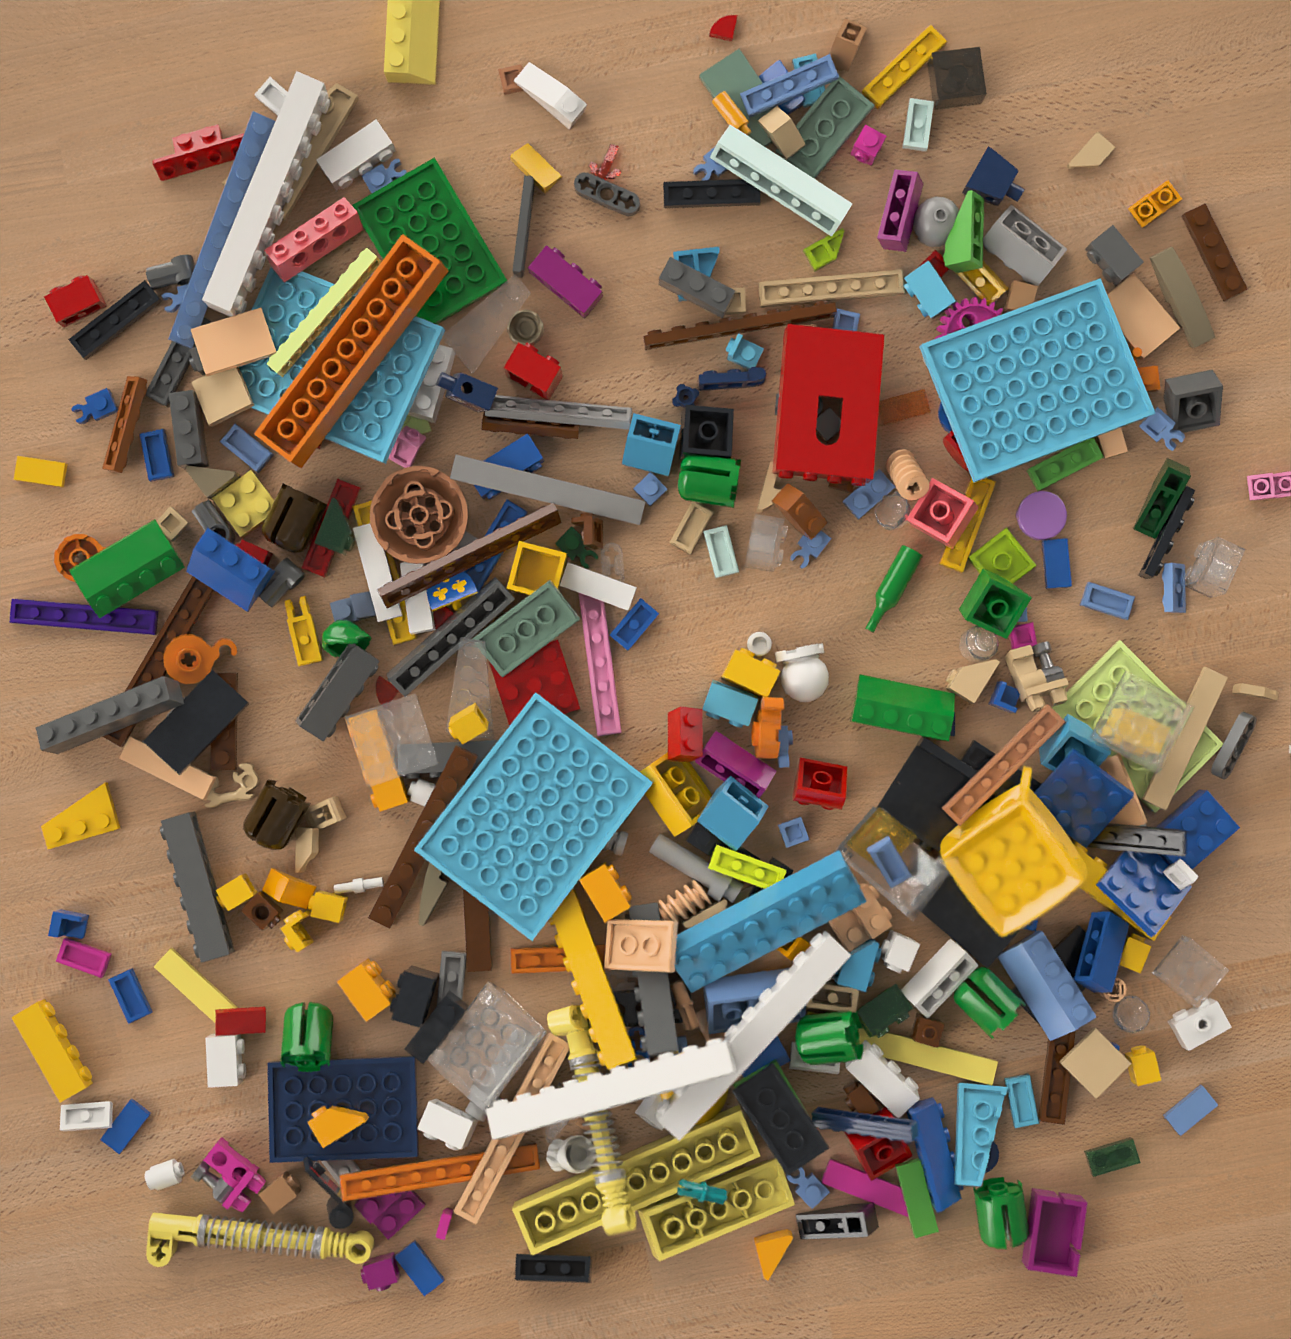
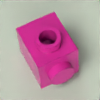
[850,124,886,166]

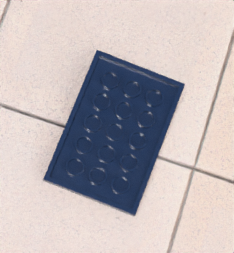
[267,1056,419,1163]

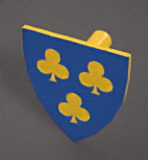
[427,571,478,611]

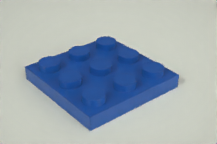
[1034,748,1134,848]
[1096,851,1192,937]

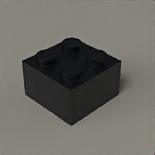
[679,405,734,460]
[389,965,440,1028]

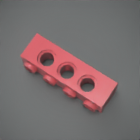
[264,197,364,283]

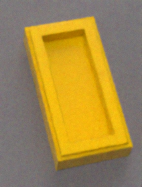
[13,456,68,488]

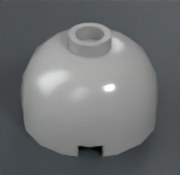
[913,196,959,247]

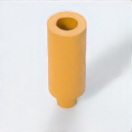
[712,91,752,136]

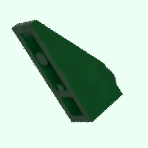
[1133,458,1191,539]

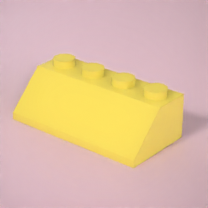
[384,0,440,84]

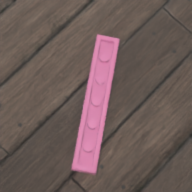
[578,592,621,736]

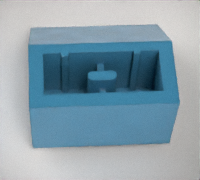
[622,413,681,477]
[697,776,769,851]
[832,939,882,992]

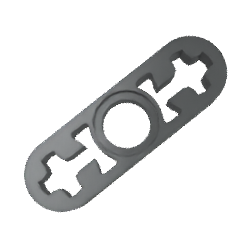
[574,172,640,216]
[1211,712,1257,780]

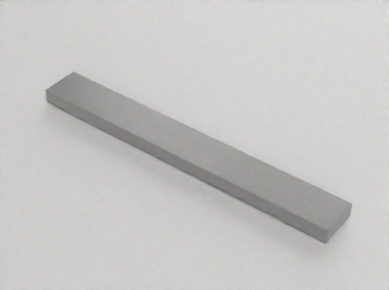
[450,454,646,525]

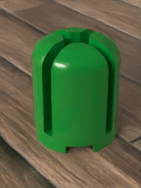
[678,454,741,508]
[954,967,1026,1039]
[280,1002,333,1072]
[795,1011,864,1065]
[973,1177,1029,1250]

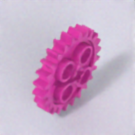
[935,297,1003,339]

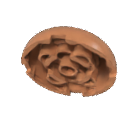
[370,466,468,564]

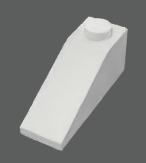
[514,62,587,130]

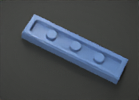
[740,54,839,118]

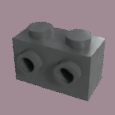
[1085,225,1144,286]

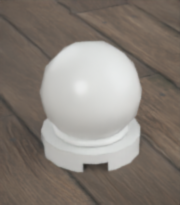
[775,643,829,702]

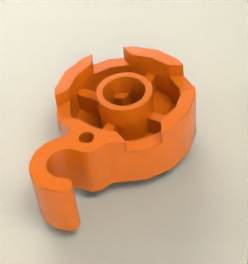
[54,534,106,583]
[163,634,237,684]
[751,697,784,759]

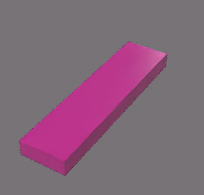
[821,1158,908,1217]

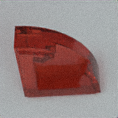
[376,676,399,709]

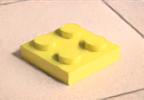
[212,470,275,538]

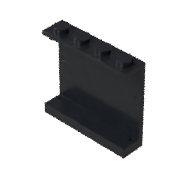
[874,737,1007,861]

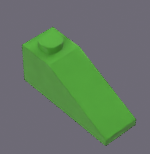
[943,190,984,273]

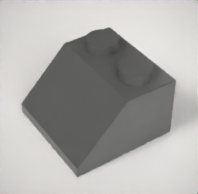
[1164,370,1223,433]

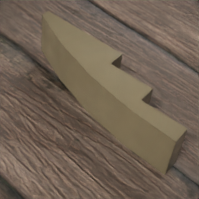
[1150,247,1215,348]
[419,863,449,926]

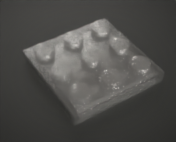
[1090,671,1194,774]
[345,694,439,787]

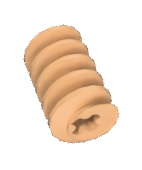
[886,449,930,500]
[658,880,712,925]

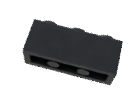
[515,1254,592,1283]

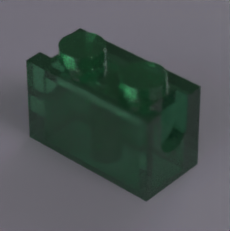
[856,984,913,1038]

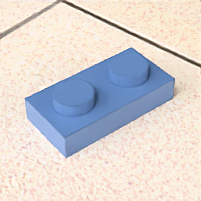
[843,469,895,520]
[1162,563,1186,613]

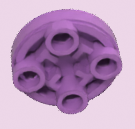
[1016,491,1067,541]

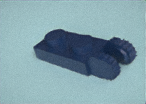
[698,367,767,391]

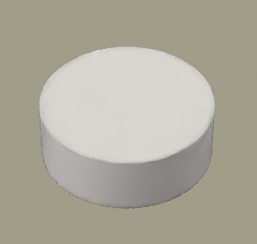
[747,632,772,656]

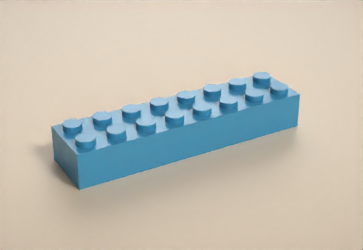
[675,850,867,993]

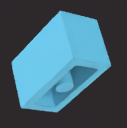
[904,261,957,319]
[703,680,758,728]

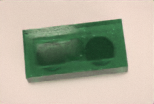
[1084,1137,1141,1177]

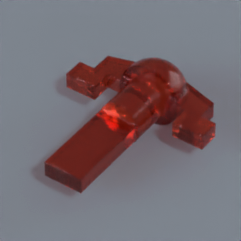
[589,144,622,180]

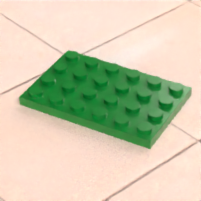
[352,157,508,325]

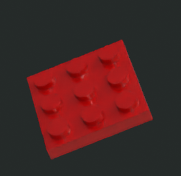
[489,640,581,726]

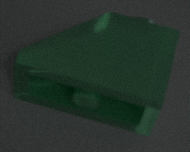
[314,498,355,556]

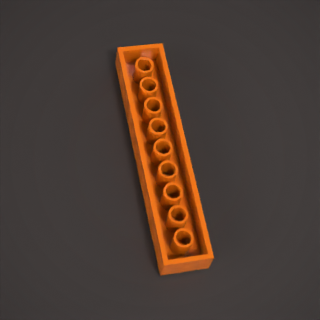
[254,234,448,469]

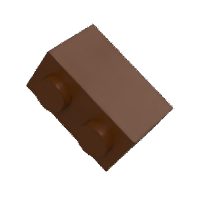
[772,483,828,540]

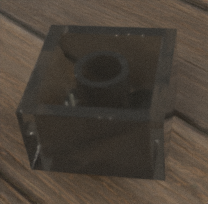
[928,47,987,110]

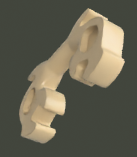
[205,763,260,808]

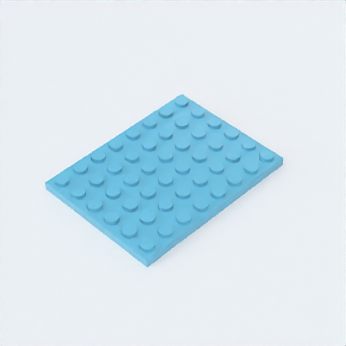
[239,267,445,464]
[919,278,1155,483]
[414,693,653,941]

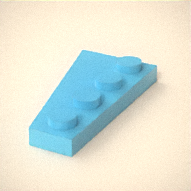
[954,1083,1008,1187]

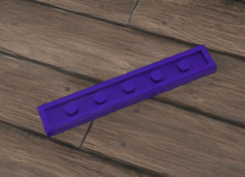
[9,599,159,635]

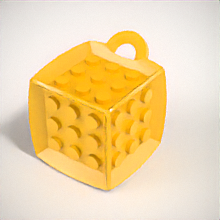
[940,767,1087,936]

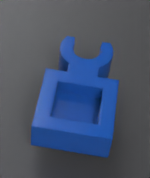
[71,388,118,424]

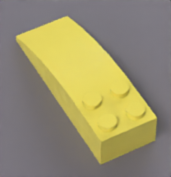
[638,1158,795,1261]

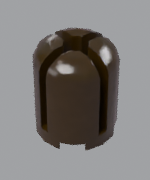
[262,483,327,553]
[243,779,311,850]

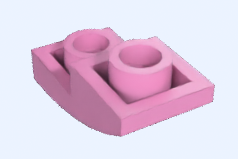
[1247,472,1291,501]

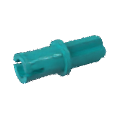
[677,1179,727,1204]

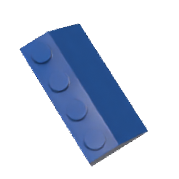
[906,1097,964,1212]

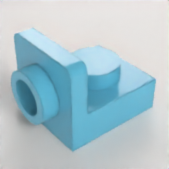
[725,333,764,370]

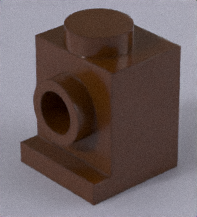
[843,1080,879,1115]

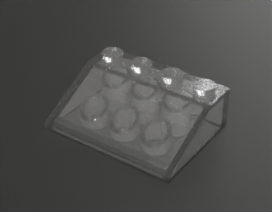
[427,981,547,1111]

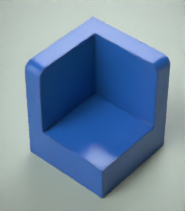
[988,681,1020,713]
[48,909,89,939]

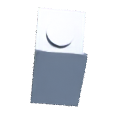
[330,591,376,622]

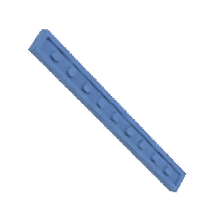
[168,111,276,349]

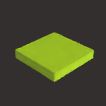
[968,528,1037,584]

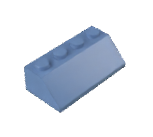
[997,930,1097,1041]
[704,968,806,1034]

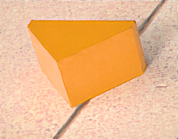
[262,868,317,909]
[754,1229,793,1281]

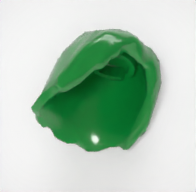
[322,620,372,657]

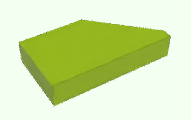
[803,228,844,272]

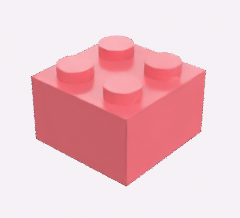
[906,478,979,549]

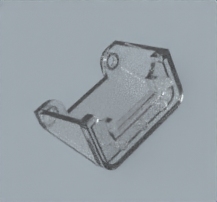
[834,806,950,922]

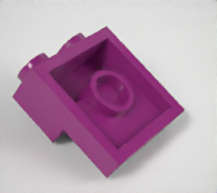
[354,1190,426,1240]

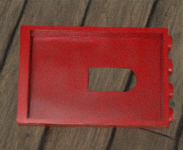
[772,324,885,486]

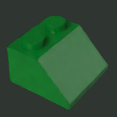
[959,568,1032,639]

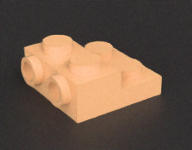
[829,884,892,952]

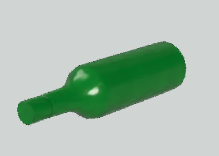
[865,545,923,633]

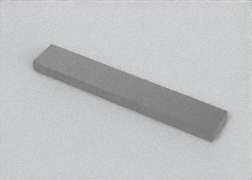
[485,395,632,430]

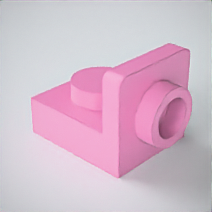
[388,426,426,468]

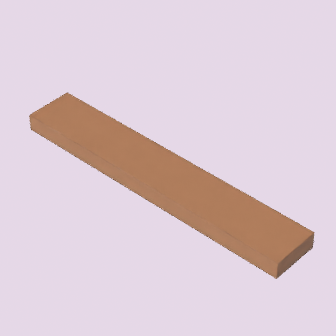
[942,704,1066,826]

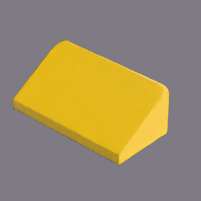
[510,143,562,194]
[956,261,1009,306]

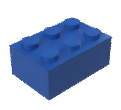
[1156,790,1240,869]

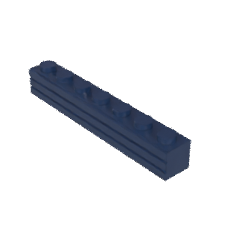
[811,1107,918,1143]

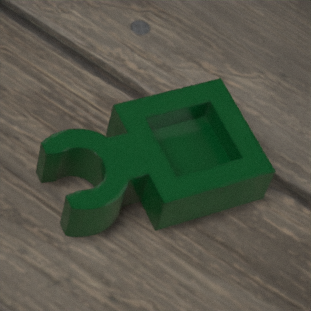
[555,526,598,569]

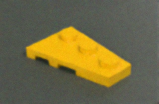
[41,782,121,850]

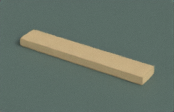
[758,269,905,308]
[1142,667,1228,810]

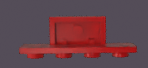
[152,124,244,181]

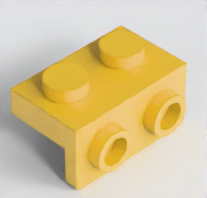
[280,909,314,953]

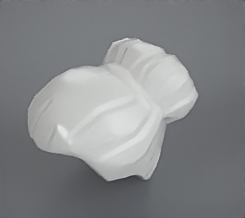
[546,1135,596,1173]

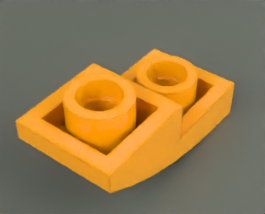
[1128,180,1182,228]

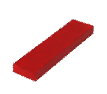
[301,478,361,578]

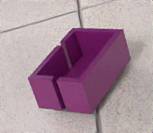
[1022,1188,1087,1277]

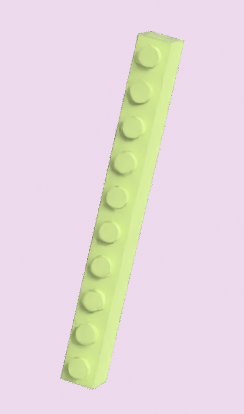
[267,248,382,377]

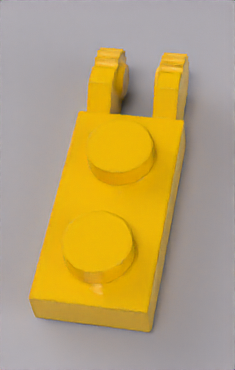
[285,596,323,667]

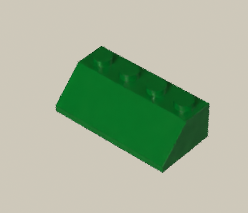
[69,519,185,618]
[850,674,955,741]

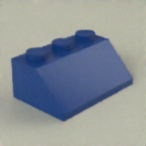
[186,528,275,612]

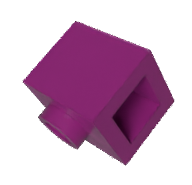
[360,1252,401,1291]

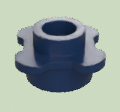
[672,384,699,407]

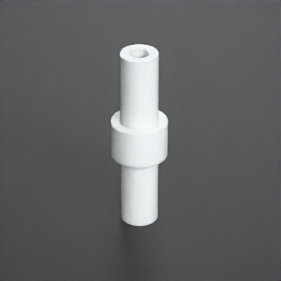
[334,877,384,894]

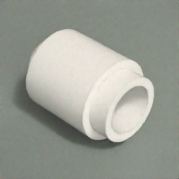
[407,778,436,806]
[145,1159,185,1191]

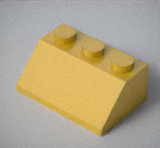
[640,752,712,837]

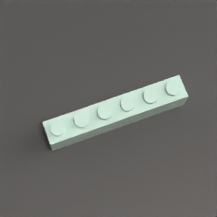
[710,125,852,236]

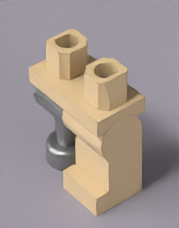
[1004,642,1069,712]

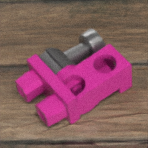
[191,1137,266,1213]

